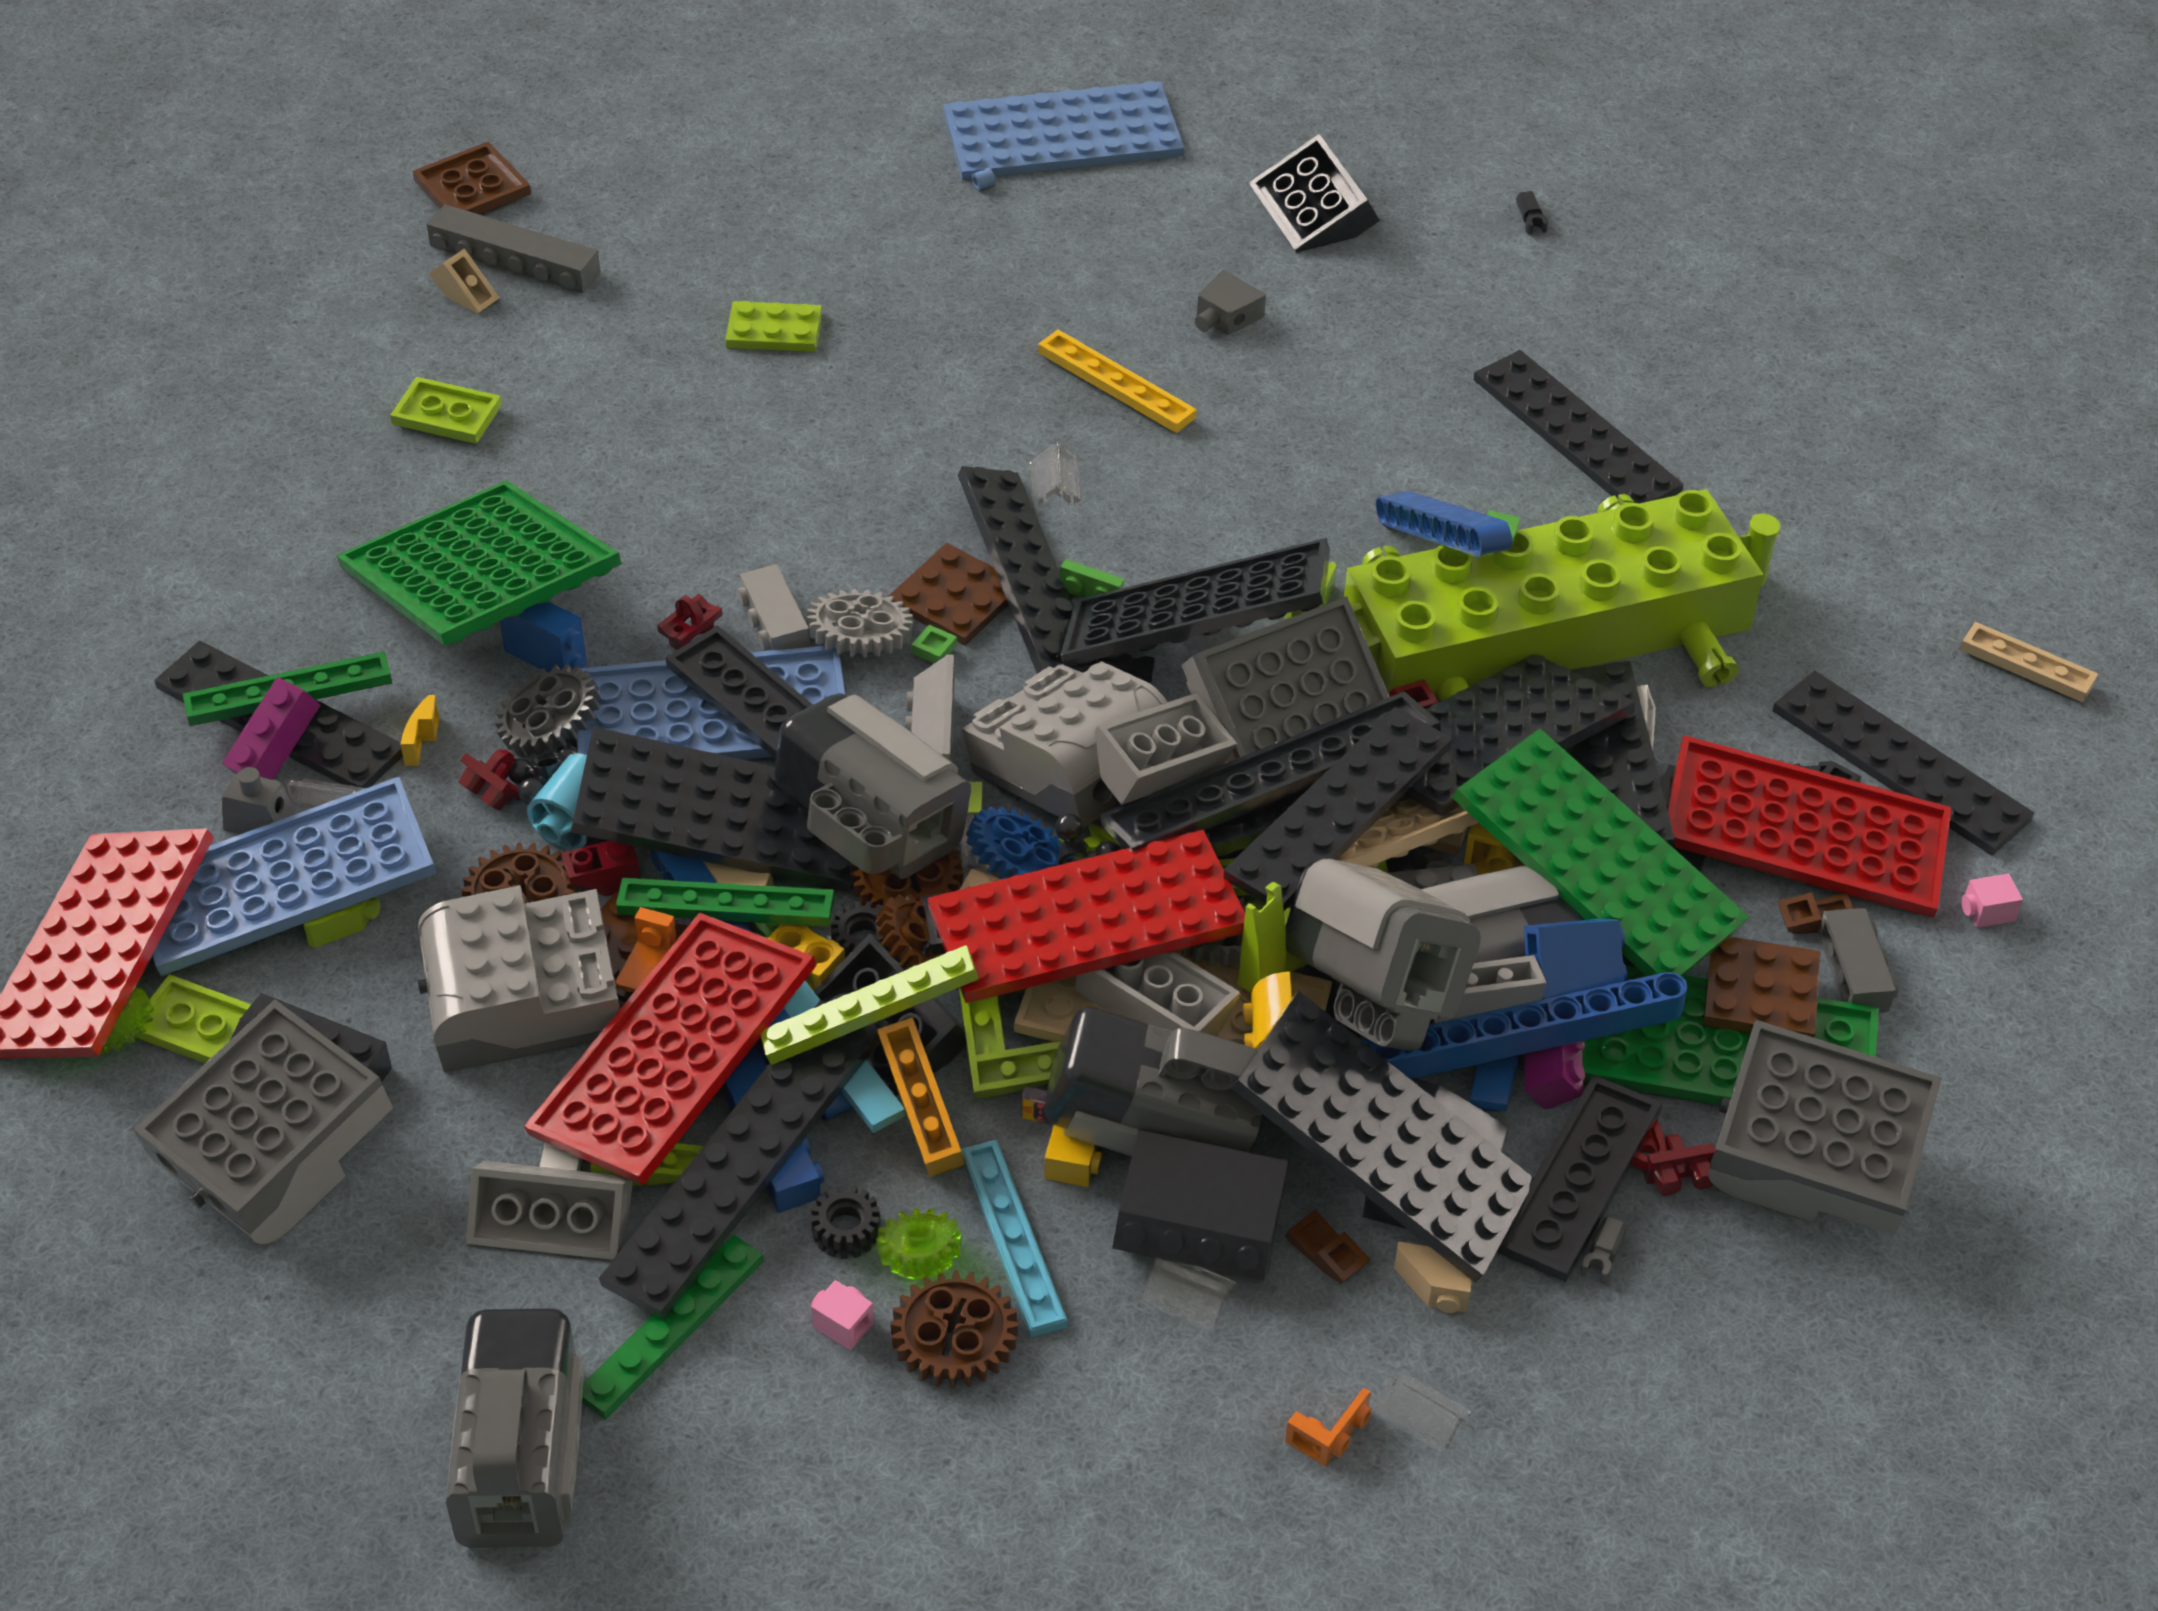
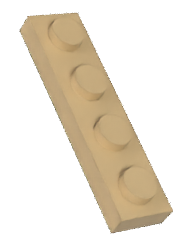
[1960,622,2098,702]

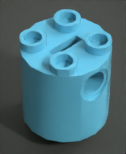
[527,753,591,850]

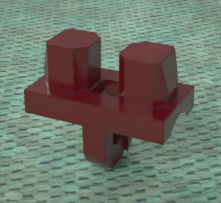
[657,594,723,650]
[458,749,520,811]
[1643,1134,1715,1196]

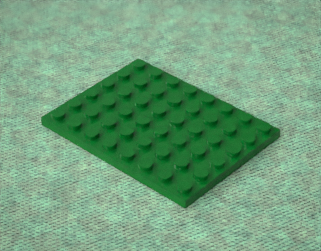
[336,480,622,646]

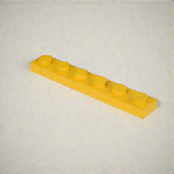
[1038,329,1197,434]

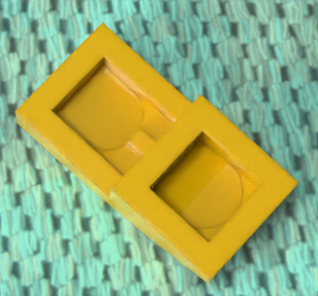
[400,695,440,766]

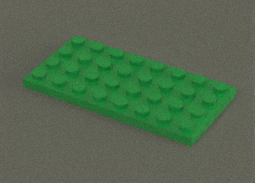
[1452,729,1749,977]
[1582,965,1879,1105]

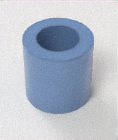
[972,168,996,191]

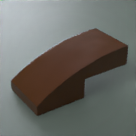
[1778,892,1854,934]
[1285,1209,1370,1284]

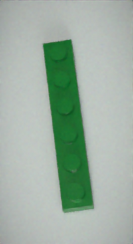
[183,651,393,727]
[616,878,835,927]
[582,1235,764,1420]

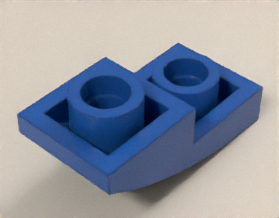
[1470,1055,1520,1111]

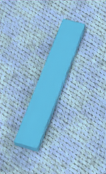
[784,981,905,1133]
[961,1139,1068,1338]

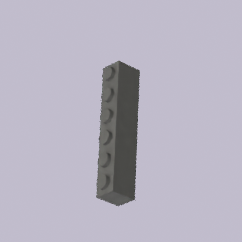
[427,204,601,293]

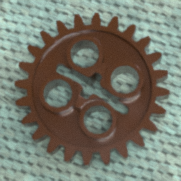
[461,842,578,904]
[850,850,963,909]
[875,893,959,990]
[890,1270,1018,1389]

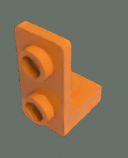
[616,907,677,993]
[1285,1388,1372,1467]

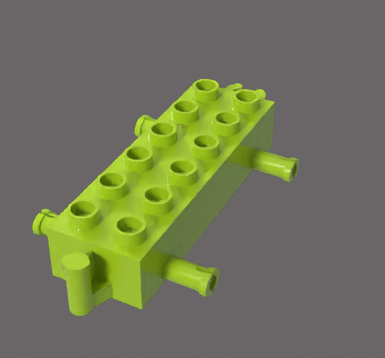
[1344,489,1781,701]

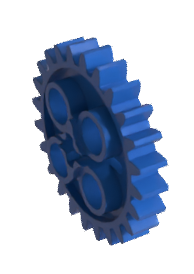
[966,806,1074,880]

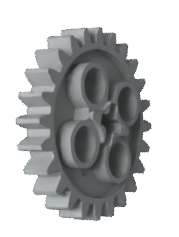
[807,589,913,657]

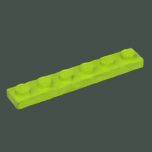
[761,945,979,1065]

